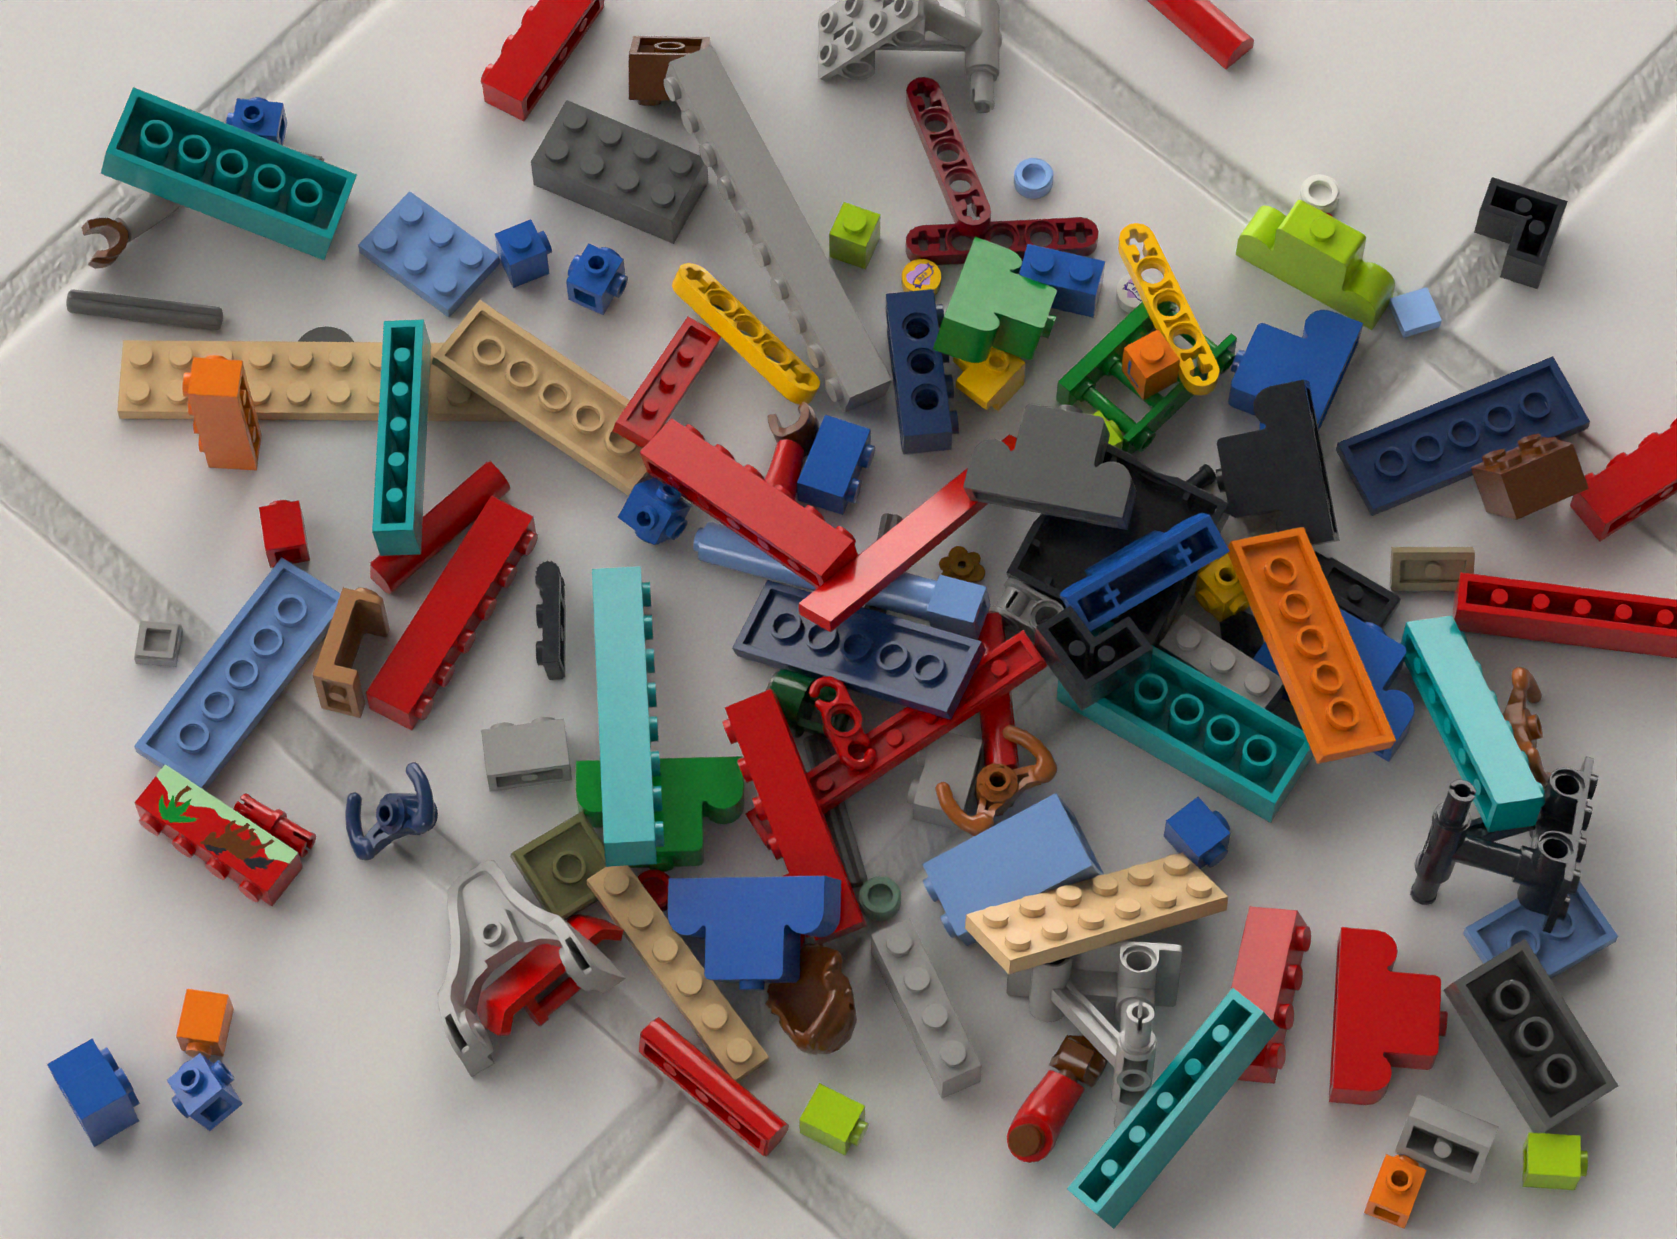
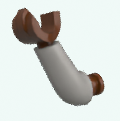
[81,191,180,269]

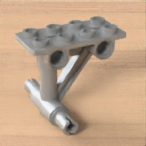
[817,0,1002,113]
[1006,941,1182,1128]

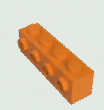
[182,355,262,471]

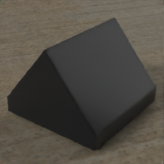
[1219,610,1264,659]

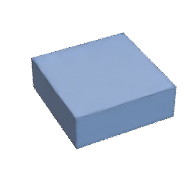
[1389,287,1442,338]

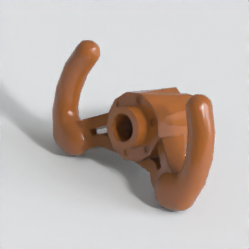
[1502,667,1551,789]
[935,725,1057,836]

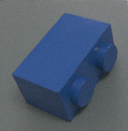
[1019,244,1105,318]
[797,415,875,515]

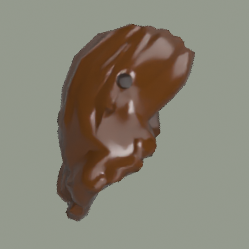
[765,943,857,1055]

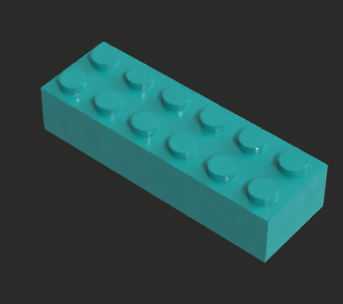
[100,87,357,260]
[1056,621,1313,823]

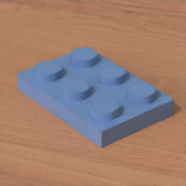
[358,191,500,317]
[1463,881,1618,979]

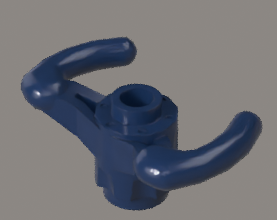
[345,762,438,860]

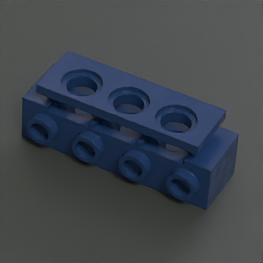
[885,289,959,454]

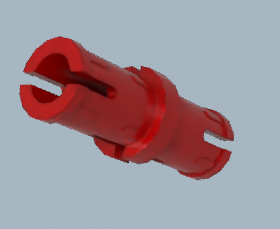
[233,793,316,857]

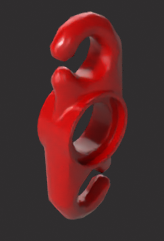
[809,676,876,770]

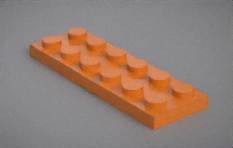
[1228,527,1396,764]

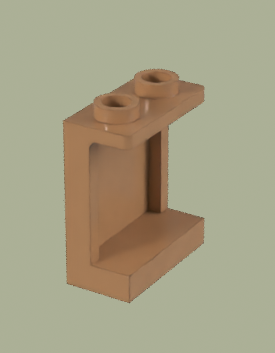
[313,587,390,718]

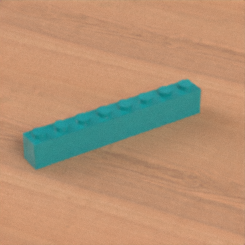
[592,566,664,867]

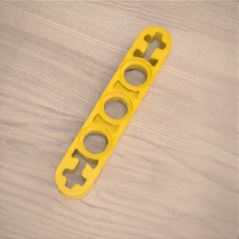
[1118,223,1220,396]
[672,263,820,405]

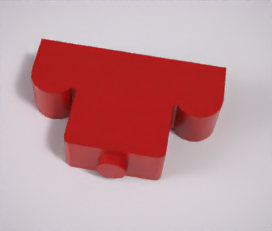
[1329,927,1448,1105]

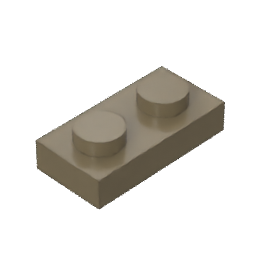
[1390,547,1475,591]

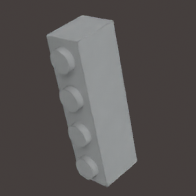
[871,918,982,1099]

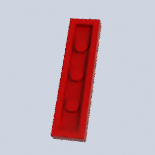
[612,316,721,448]

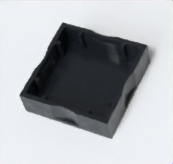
[1006,443,1230,648]

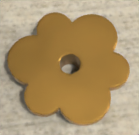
[939,546,985,583]

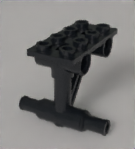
[1410,756,1598,934]

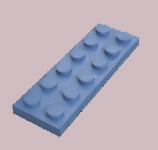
[134,557,340,791]

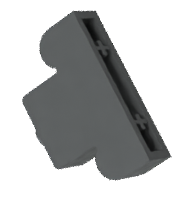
[963,404,1136,530]

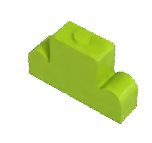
[1235,200,1395,330]

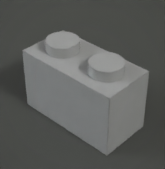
[481,717,572,791]
[907,732,983,831]
[1395,1094,1499,1184]

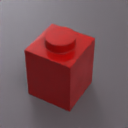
[259,500,310,568]

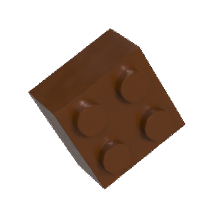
[1471,434,1589,520]

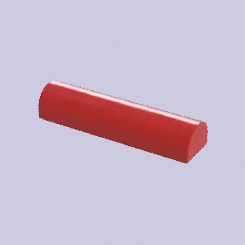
[1147,0,1254,70]
[370,461,510,594]
[978,612,1020,770]
[639,1017,789,1157]

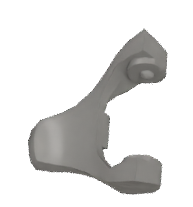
[437,860,626,1077]

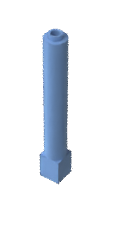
[693,521,991,640]

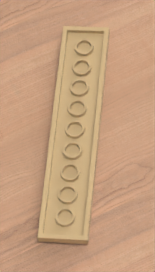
[117,340,518,422]

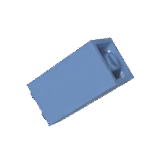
[922,793,1104,946]

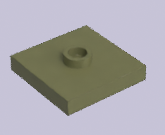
[510,811,606,920]

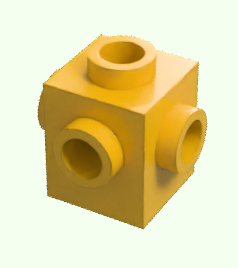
[1195,553,1250,623]

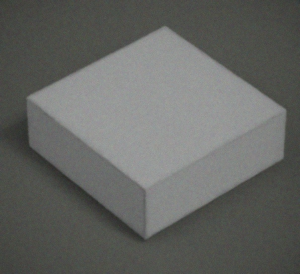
[134,621,183,667]

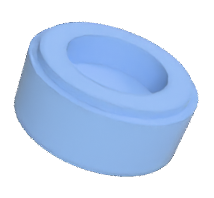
[1014,158,1053,199]

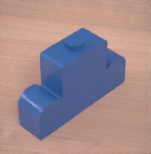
[1228,310,1363,431]
[1060,513,1230,632]
[1253,609,1414,762]
[668,876,841,991]

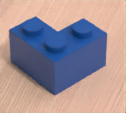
[47,1038,140,1147]

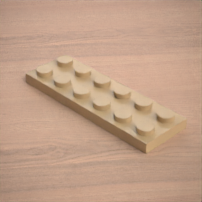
[432,300,649,496]
[965,853,1228,974]

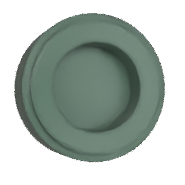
[859,876,901,921]

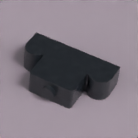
[1216,379,1340,546]

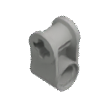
[988,578,1064,643]

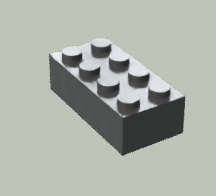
[531,100,708,244]
[1443,939,1619,1133]

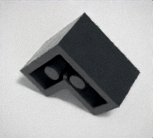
[1474,177,1568,289]
[1034,606,1153,711]

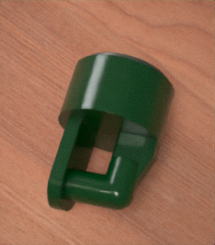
[766,668,854,739]

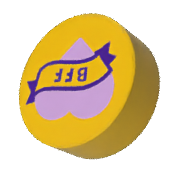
[901,259,941,296]

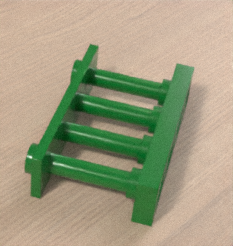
[1056,301,1237,455]

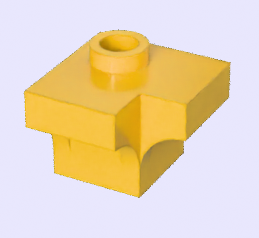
[953,347,1026,411]

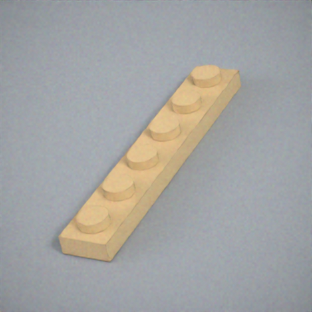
[587,865,769,1082]

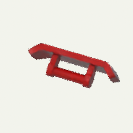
[477,914,624,1036]

